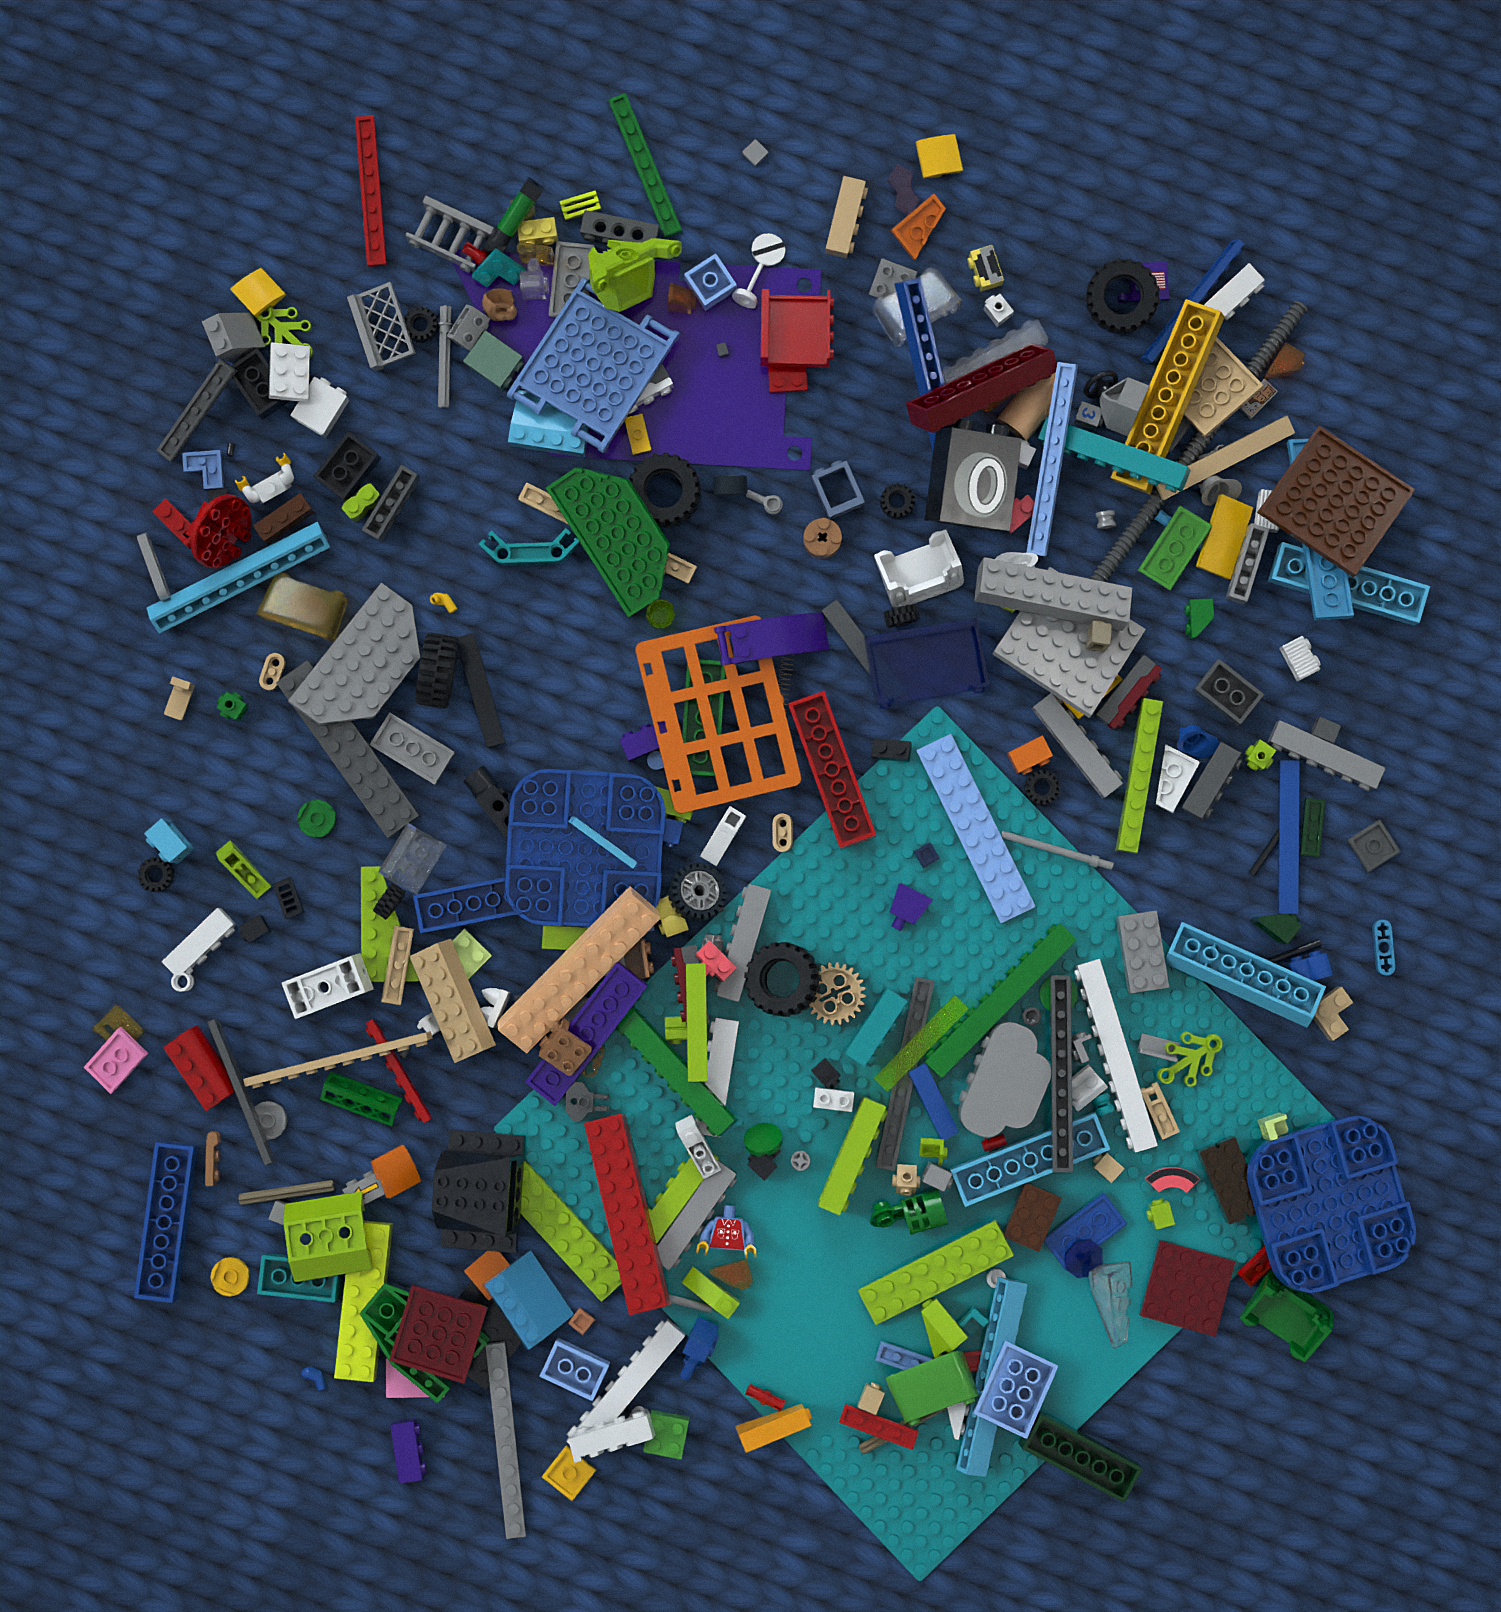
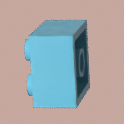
[144,818,195,864]

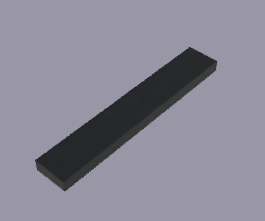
[457,633,506,748]

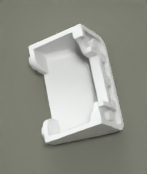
[874,530,964,608]

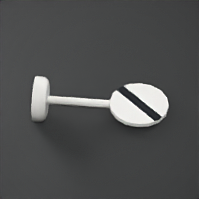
[732,233,785,308]

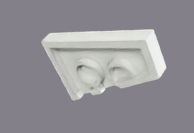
[1156,745,1200,813]

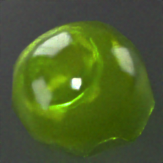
[646,599,675,629]

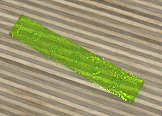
[874,995,969,1092]

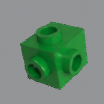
[216,692,249,721]

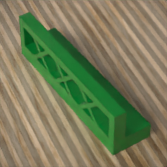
[320,1072,403,1127]

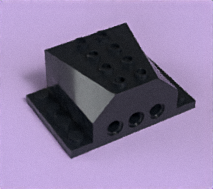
[431,1130,526,1253]

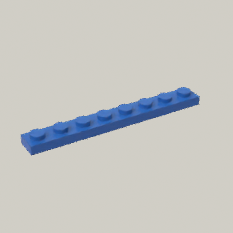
[1140,239,1244,363]

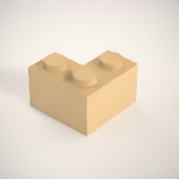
[1313,987,1353,1041]

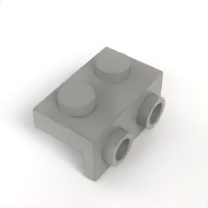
[1071,1031,1092,1063]

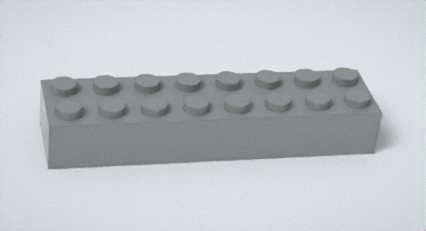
[974,557,1132,631]

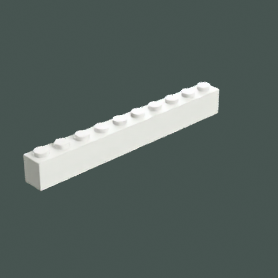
[1074,959,1158,1152]

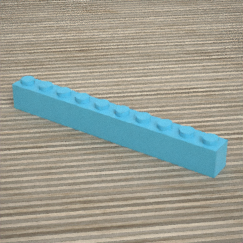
[147,522,330,634]
[956,1277,1028,1477]

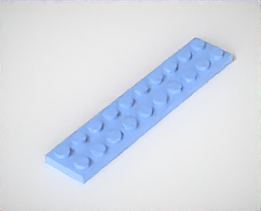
[916,734,1036,923]

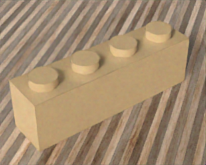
[825,176,868,259]

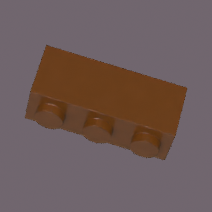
[253,493,314,544]

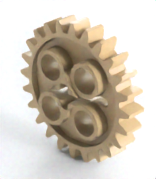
[809,962,867,1025]

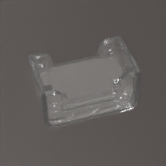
[872,267,962,348]

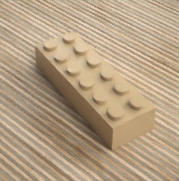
[409,939,496,1063]

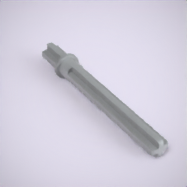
[438,305,453,408]

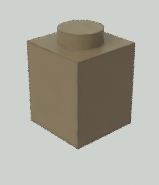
[1086,620,1112,652]

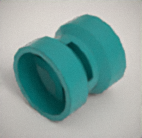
[1091,1092,1115,1116]

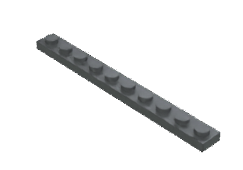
[876,977,935,1171]

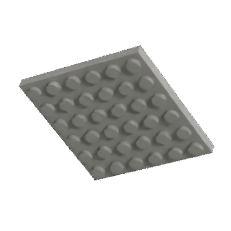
[993,567,1146,718]

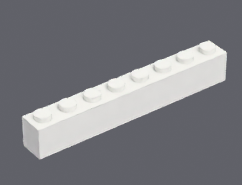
[566,1319,685,1457]

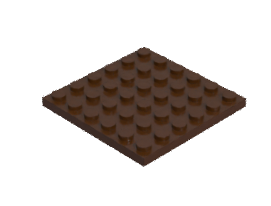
[1257,426,1415,578]

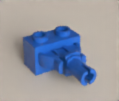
[680,1317,720,1381]

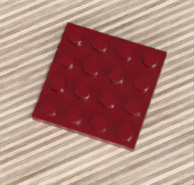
[1139,1240,1235,1337]
[389,1284,488,1384]

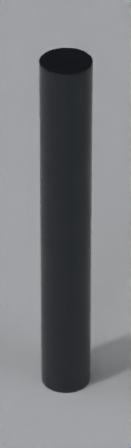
[1249,828,1279,876]
[1266,939,1321,964]

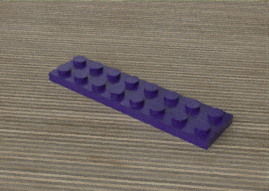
[525,961,649,1106]

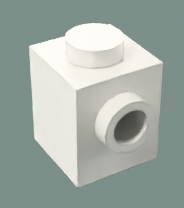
[983,294,1014,327]
[1018,440,1036,470]

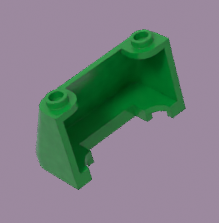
[1240,1271,1334,1362]

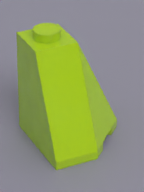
[920,1297,968,1358]

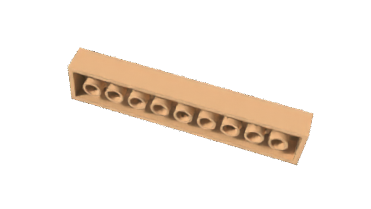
[497,886,660,1053]

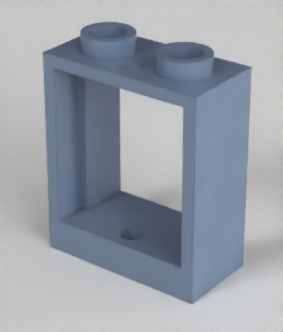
[811,460,865,520]

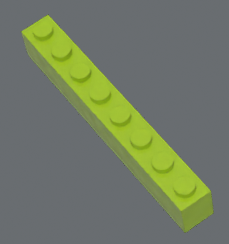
[1115,698,1163,854]

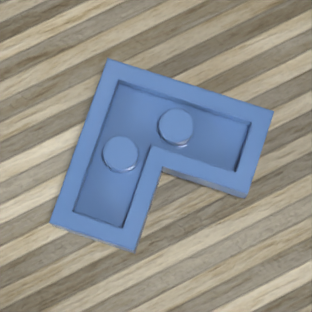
[182,450,224,490]

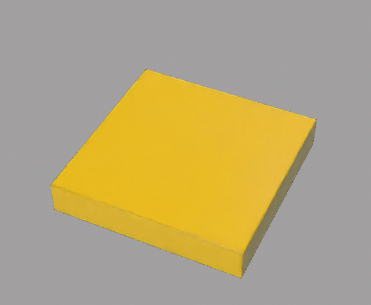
[542,1445,597,1501]

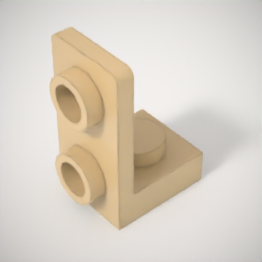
[164,676,195,720]

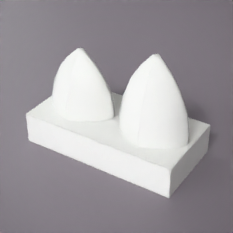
[480,988,512,1028]

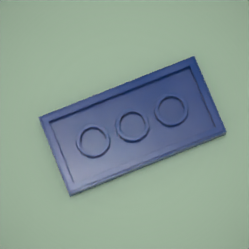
[1044,1192,1127,1271]

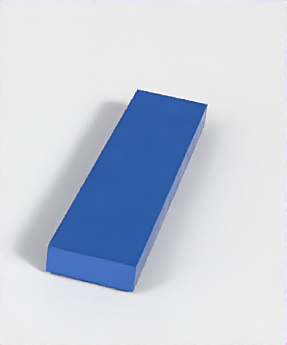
[908,1063,959,1140]

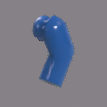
[301,1366,327,1391]

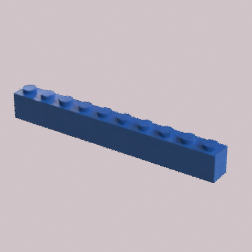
[894,278,951,452]

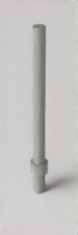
[1001,831,1114,870]

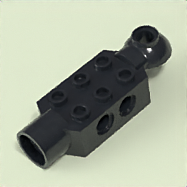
[463,765,509,839]

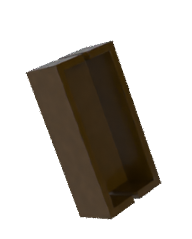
[1195,1136,1256,1224]

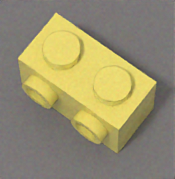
[518,217,558,247]

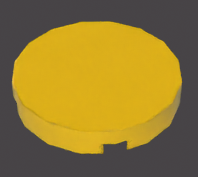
[210,1257,250,1297]

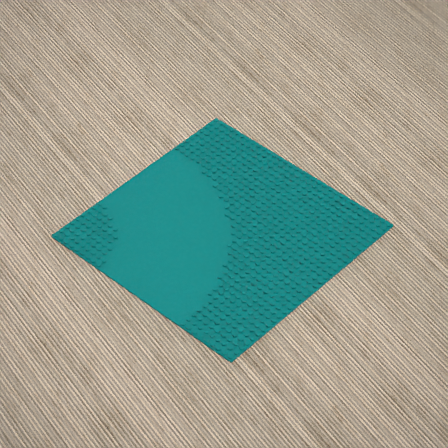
[494,706,1335,1581]

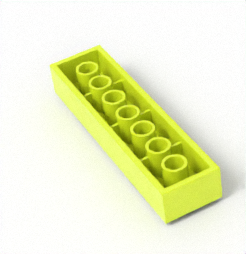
[334,1220,393,1382]

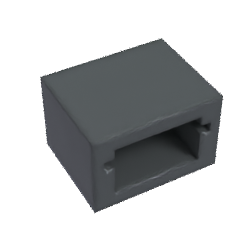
[716,342,729,358]

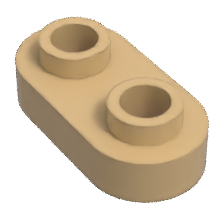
[259,653,286,691]
[773,813,793,852]

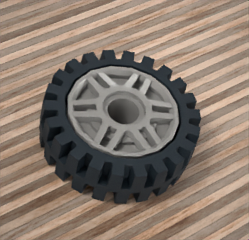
[668,863,727,922]

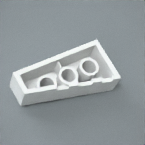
[568,1411,656,1463]

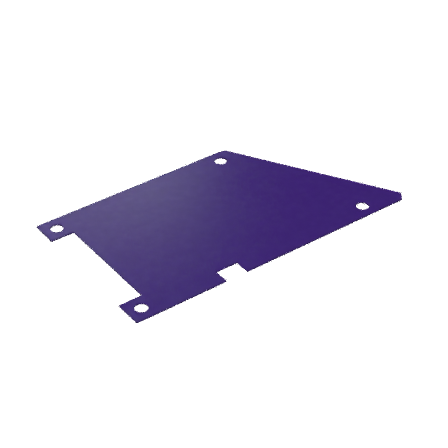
[452,250,821,471]

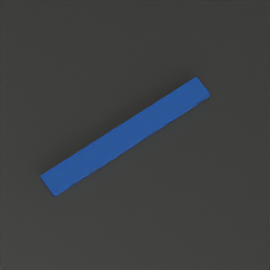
[1278,760,1300,914]

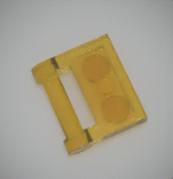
[517,242,555,266]
[92,1005,145,1041]

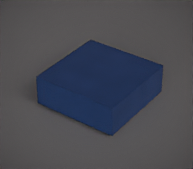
[914,842,940,868]

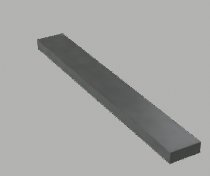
[208,1019,276,1165]

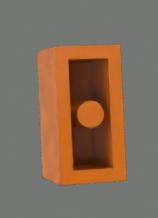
[1007,735,1053,775]

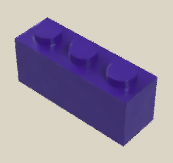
[619,721,667,762]
[390,1418,427,1484]

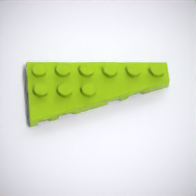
[361,866,420,982]

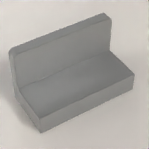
[1137,1033,1180,1062]

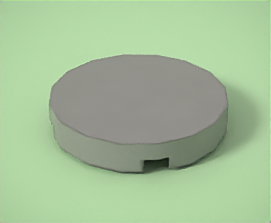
[254,1101,288,1140]

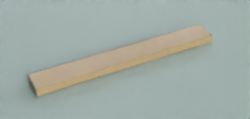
[1156,416,1295,500]

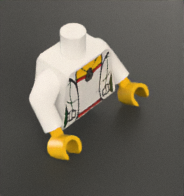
[235,453,294,504]

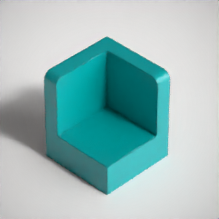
[958,1306,989,1336]

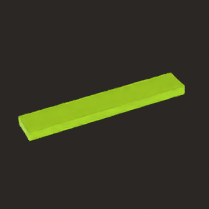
[686,963,708,1082]

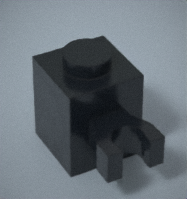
[747,1149,781,1181]

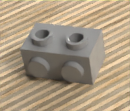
[446,304,490,351]

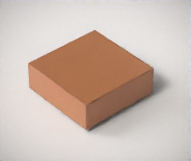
[568,1308,595,1335]

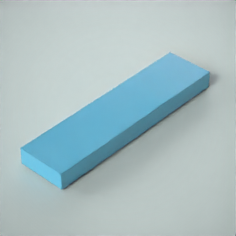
[568,816,637,868]

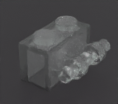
[520,258,549,300]

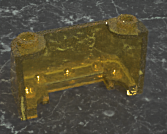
[256,572,348,643]

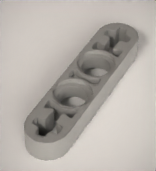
[137,532,171,601]

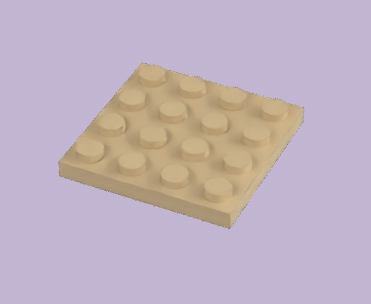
[1184,337,1264,437]

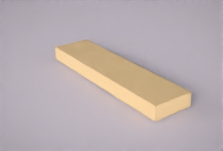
[381,926,414,1005]

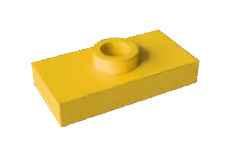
[625,414,651,456]

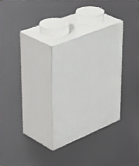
[290,377,349,439]

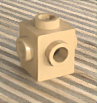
[892,1164,920,1196]

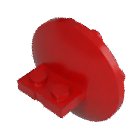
[186,494,251,568]

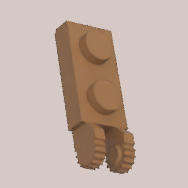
[205,1131,221,1186]

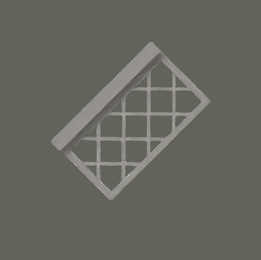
[347,282,416,371]

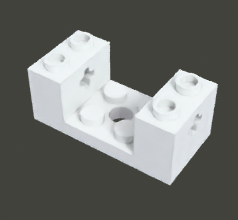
[282,953,374,1019]

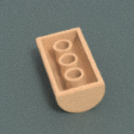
[996,373,1056,441]

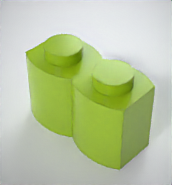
[342,483,382,522]

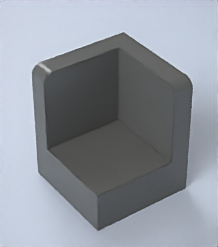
[1310,717,1341,744]

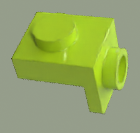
[919,1137,947,1166]

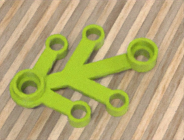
[256,306,313,359]
[1157,1031,1223,1087]

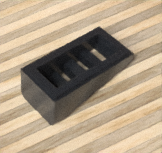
[273,877,305,919]

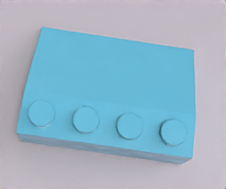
[508,390,590,458]

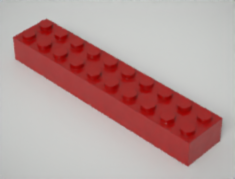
[584,1114,671,1316]

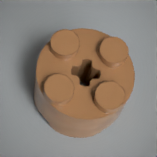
[803,518,842,559]

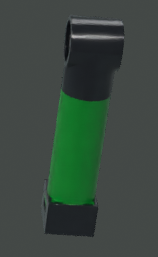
[482,177,545,254]

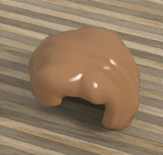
[482,288,517,321]

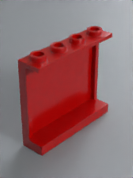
[760,289,834,367]

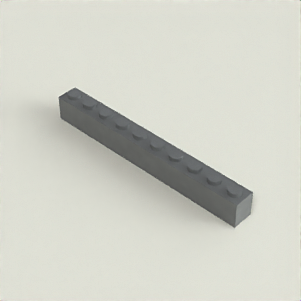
[1050,976,1073,1174]

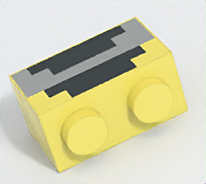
[967,245,1004,292]

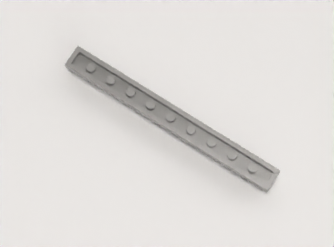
[485,1341,526,1539]

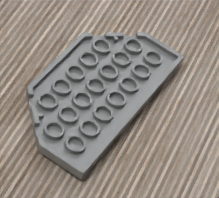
[288,583,420,725]

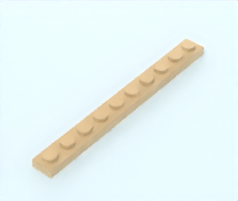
[518,482,697,584]
[243,1031,433,1088]

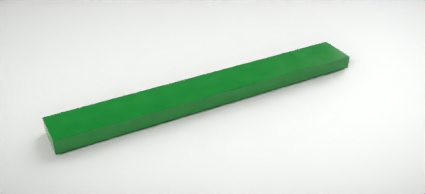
[608,93,682,239]

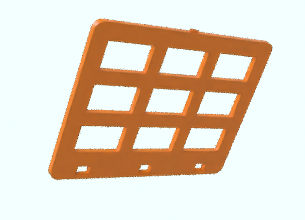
[635,616,801,813]

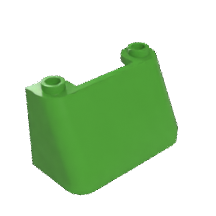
[886,1351,979,1426]

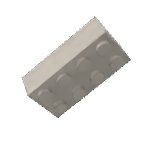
[1116,911,1169,993]

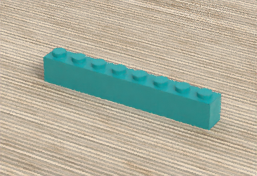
[1038,417,1191,493]

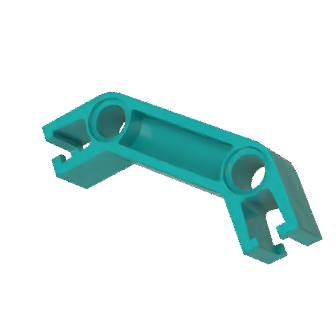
[479,528,581,566]

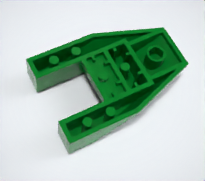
[359,1283,490,1404]

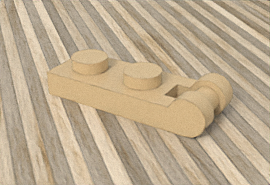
[1140,1082,1180,1140]

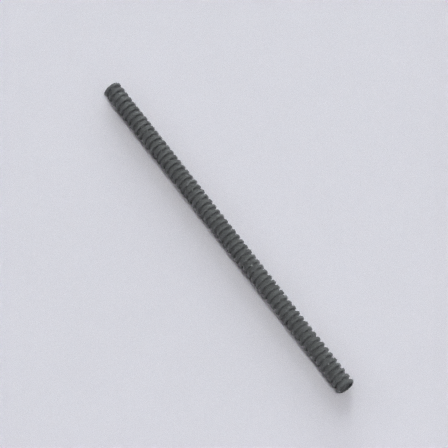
[1090,301,1308,582]

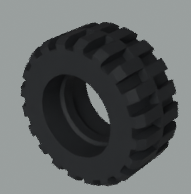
[1086,258,1160,334]
[629,452,701,528]
[415,632,459,709]
[744,942,822,1017]

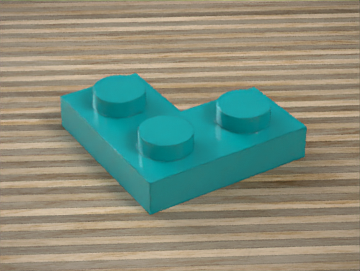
[472,248,526,287]

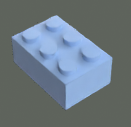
[540,1338,610,1401]

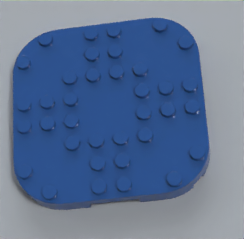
[504,769,665,927]
[1247,1116,1416,1293]

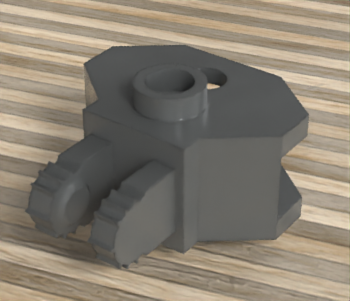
[565,1081,610,1121]

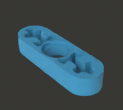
[1372,920,1395,975]

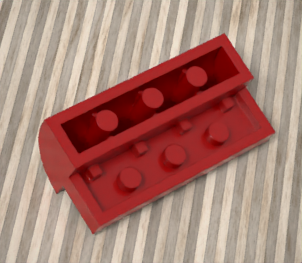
[163,1025,235,1111]

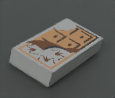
[1239,378,1278,420]

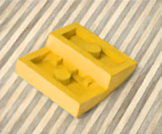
[915,134,963,178]
[230,268,286,317]

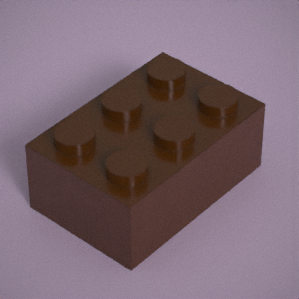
[1002,1182,1062,1252]

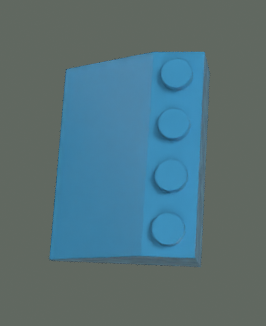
[482,1250,574,1350]

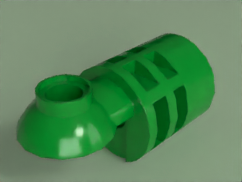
[870,1189,948,1235]

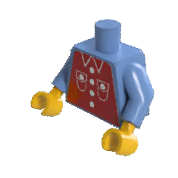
[696,1205,757,1259]

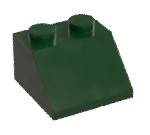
[1250,913,1302,944]

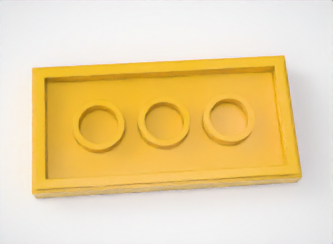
[1196,494,1253,580]

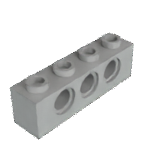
[1225,523,1269,605]

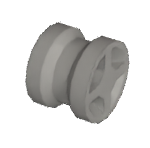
[1096,510,1116,529]
[791,1150,810,1171]

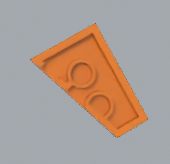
[890,194,946,260]

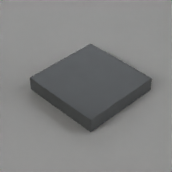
[1346,819,1401,872]

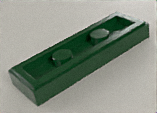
[1300,798,1325,857]

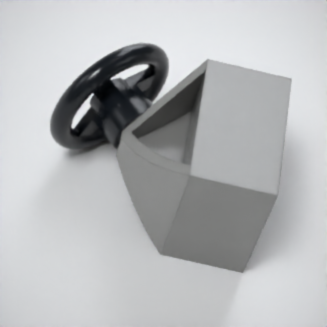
[1083,370,1149,436]

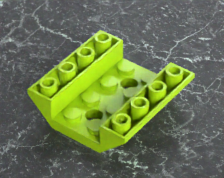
[284,1191,373,1282]

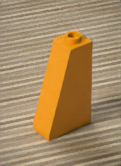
[735,1404,812,1453]

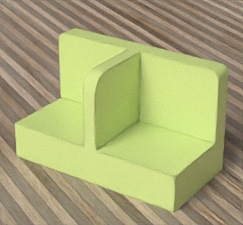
[1257,1113,1288,1141]

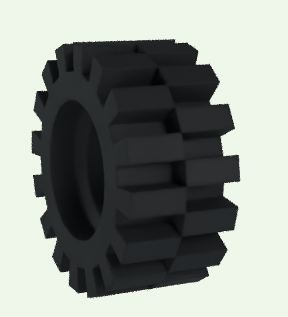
[404,306,438,343]
[880,483,915,519]
[883,604,920,628]
[1024,770,1060,805]
[137,857,175,892]
[373,883,406,920]

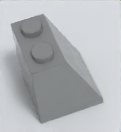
[202,312,266,363]

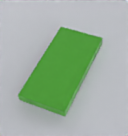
[1138,505,1213,590]

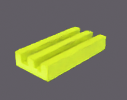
[559,190,601,221]

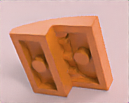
[371,1145,421,1198]

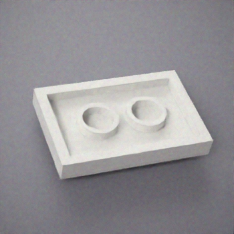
[269,342,310,402]

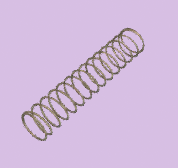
[778,655,795,714]

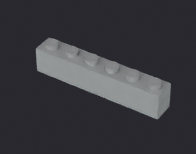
[1032,693,1123,799]
[1267,720,1385,791]
[714,884,771,1002]
[657,1160,737,1270]

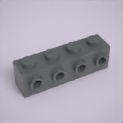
[1182,742,1243,822]

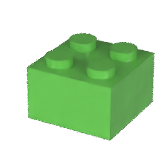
[643,1410,689,1459]

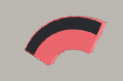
[1145,1167,1200,1193]

